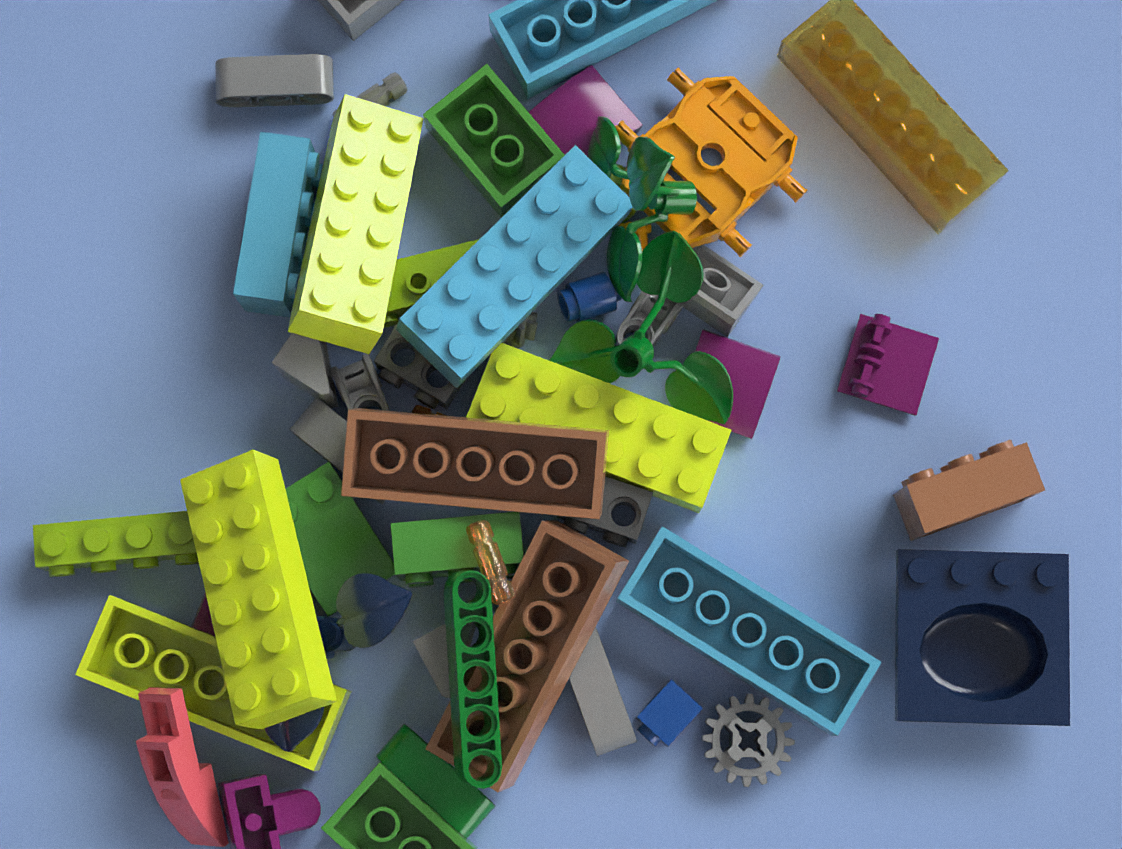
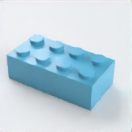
[233,132,323,317]

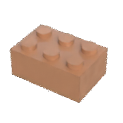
[893,440,1045,541]

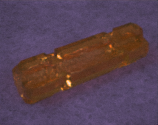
[466,520,515,605]

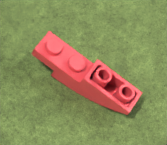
[136,687,229,847]

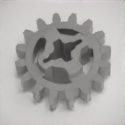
[701,693,795,787]

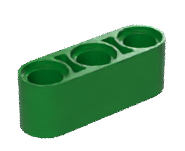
[376,724,495,838]

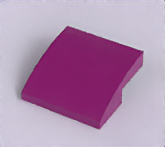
[529,65,643,157]
[695,329,781,439]

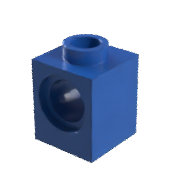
[635,679,703,747]

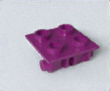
[837,313,939,416]

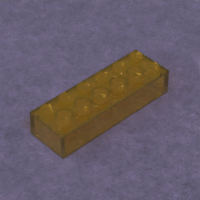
[777,0,1009,235]

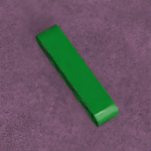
[443,570,502,789]

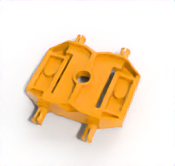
[615,67,808,257]

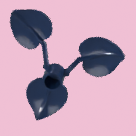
[264,573,412,752]

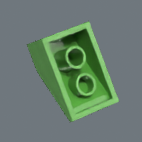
[286,462,395,617]

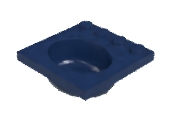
[895,549,1070,726]

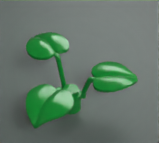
[588,116,697,302]
[549,231,733,424]

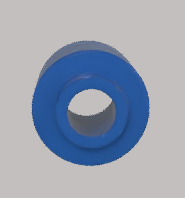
[557,272,621,322]

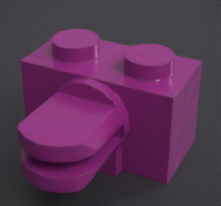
[218,774,321,849]

